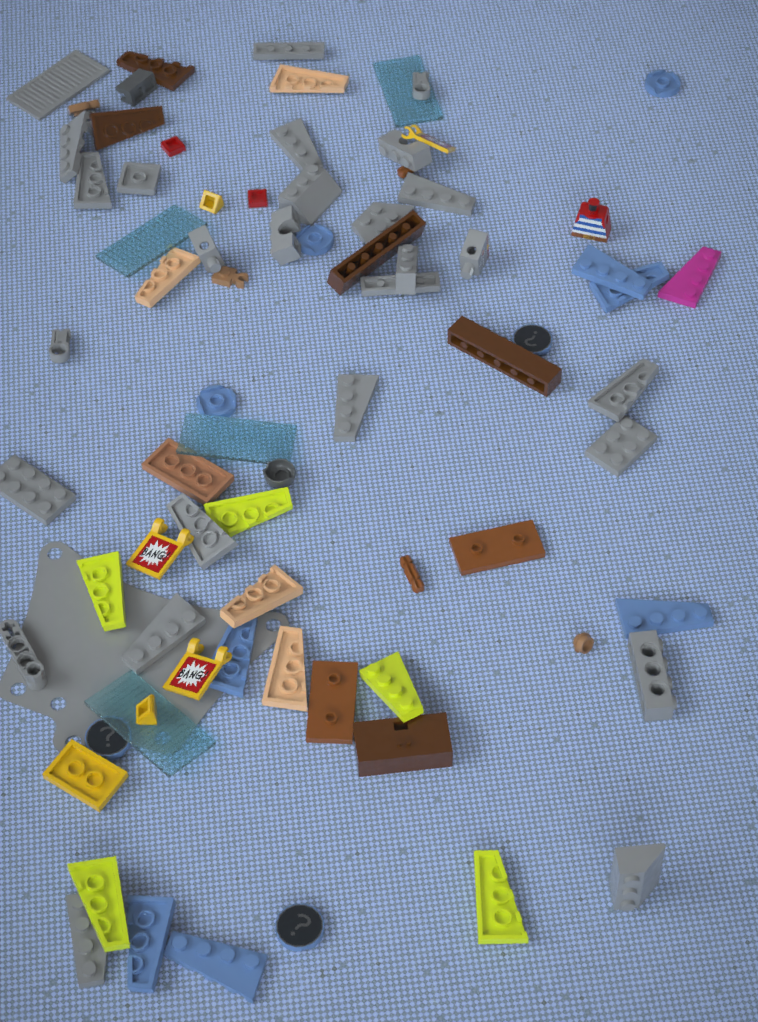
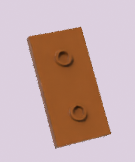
[449,520,546,576]
[306,661,358,744]

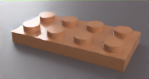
[141,438,234,505]

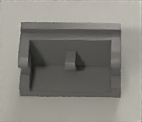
[115,68,158,107]

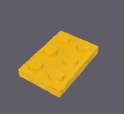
[42,739,129,812]

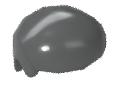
[263,459,296,489]

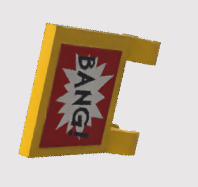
[401,124,456,154]
[126,518,194,580]
[163,638,232,701]

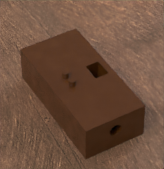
[353,712,453,777]

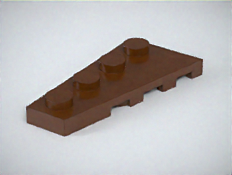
[116,51,195,91]
[89,106,165,151]

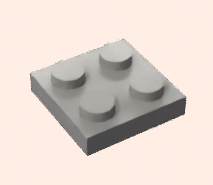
[117,162,162,196]

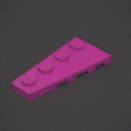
[658,246,722,309]

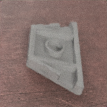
[352,202,415,244]

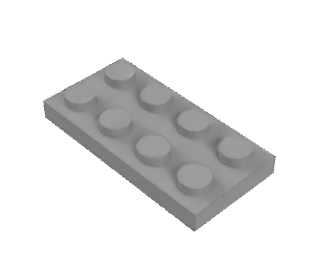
[0,454,76,526]

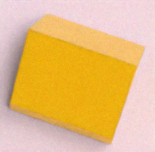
[199,190,224,214]
[136,694,157,725]

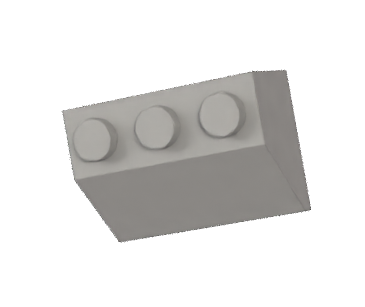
[278,163,342,226]
[609,843,666,911]

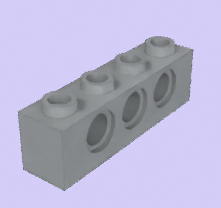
[627,630,677,722]

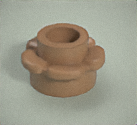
[573,632,594,654]

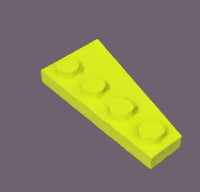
[204,487,293,537]
[76,551,126,631]
[359,652,424,723]
[474,850,529,944]
[67,856,130,952]

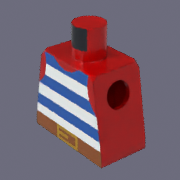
[571,198,611,243]

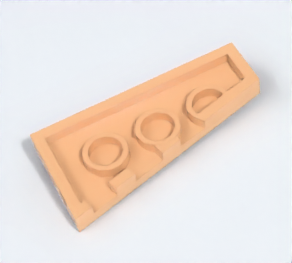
[269,64,349,93]
[134,245,201,308]
[220,564,303,628]
[262,625,308,712]

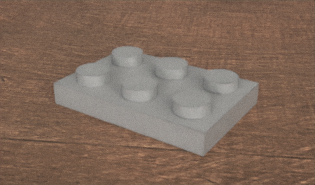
[585,415,657,477]

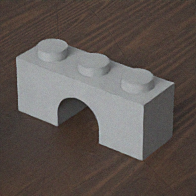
[378,129,432,172]
[270,205,301,266]
[396,244,418,295]

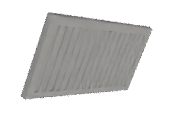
[6,50,110,121]

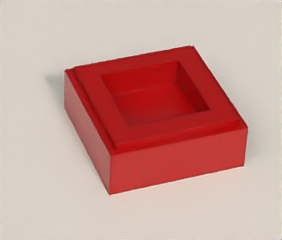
[160,136,186,157]
[248,189,268,208]

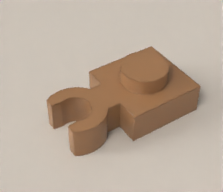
[67,99,100,117]
[211,266,249,289]

